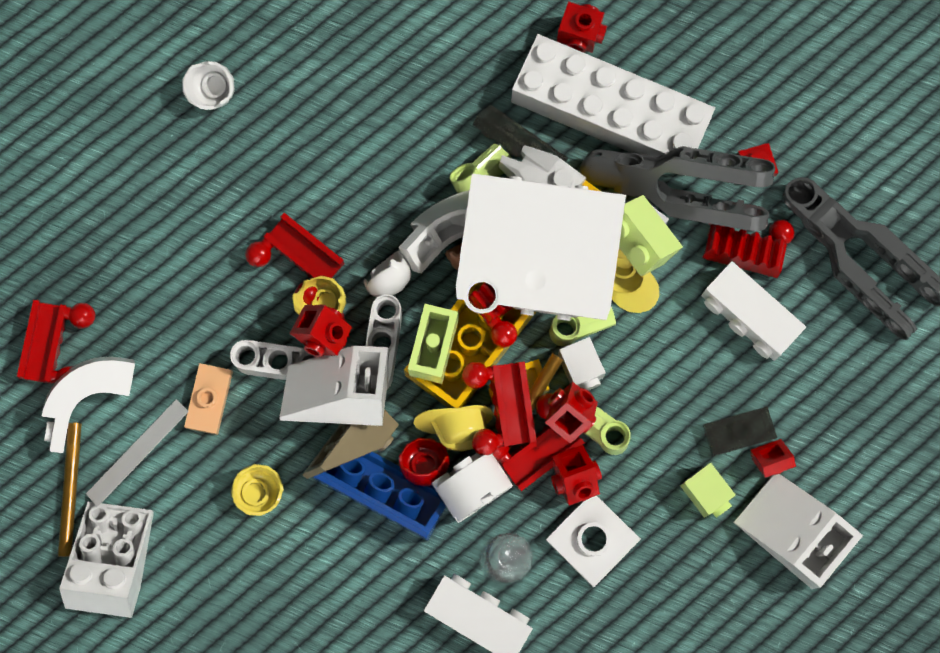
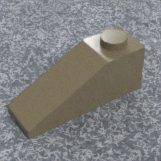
[302,409,399,479]

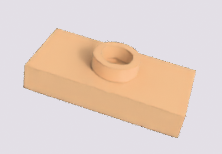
[184,363,233,435]

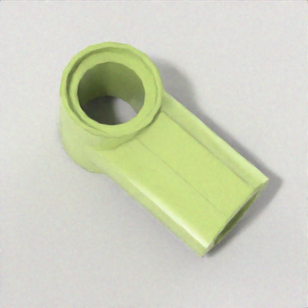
[450,144,511,193]
[549,307,616,347]
[584,407,631,455]

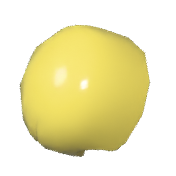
[292,276,346,315]
[231,464,284,516]

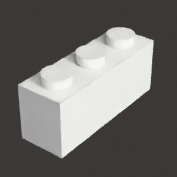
[701,261,806,361]
[424,574,533,653]

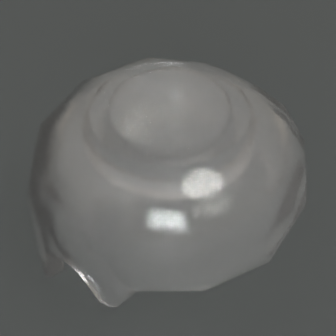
[479,532,533,584]

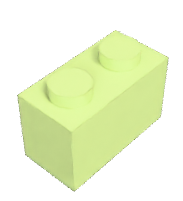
[619,195,683,277]
[408,304,458,384]

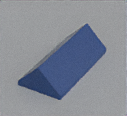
[312,452,446,541]

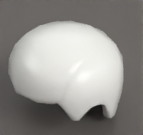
[182,61,235,110]
[364,250,411,297]

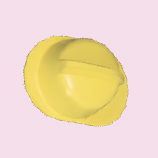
[612,248,659,313]
[413,405,494,451]

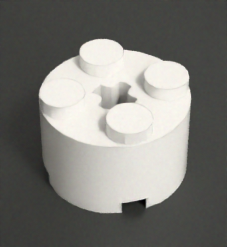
[431,453,513,523]

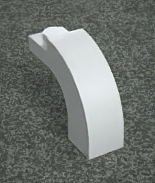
[398,190,470,273]
[42,357,135,453]

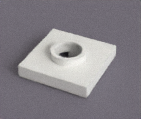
[546,496,641,588]

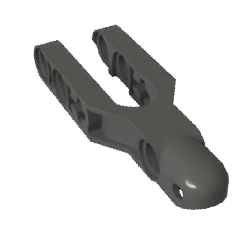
[580,146,775,231]
[783,177,940,340]

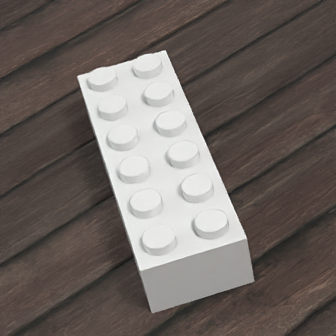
[511,34,715,176]

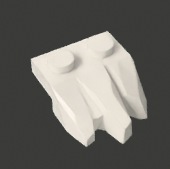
[499,145,586,188]

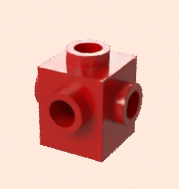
[557,1,607,53]
[290,305,352,358]
[545,381,598,444]
[551,445,602,506]

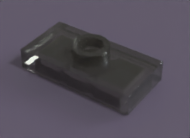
[703,407,777,457]

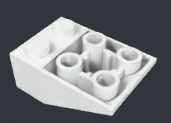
[280,346,389,426]
[733,474,863,589]
[59,501,154,618]

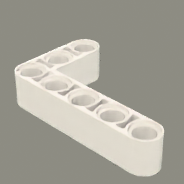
[230,294,402,389]

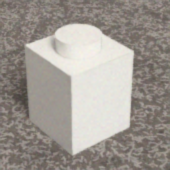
[557,337,606,391]

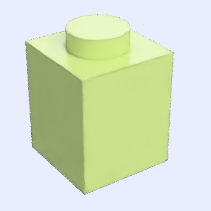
[680,463,735,518]

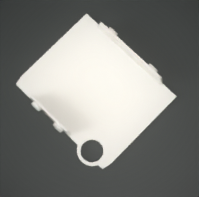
[456,174,626,321]

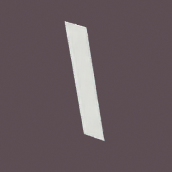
[86,399,189,507]

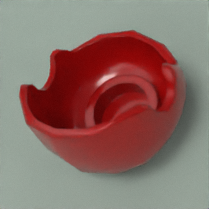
[399,438,449,486]

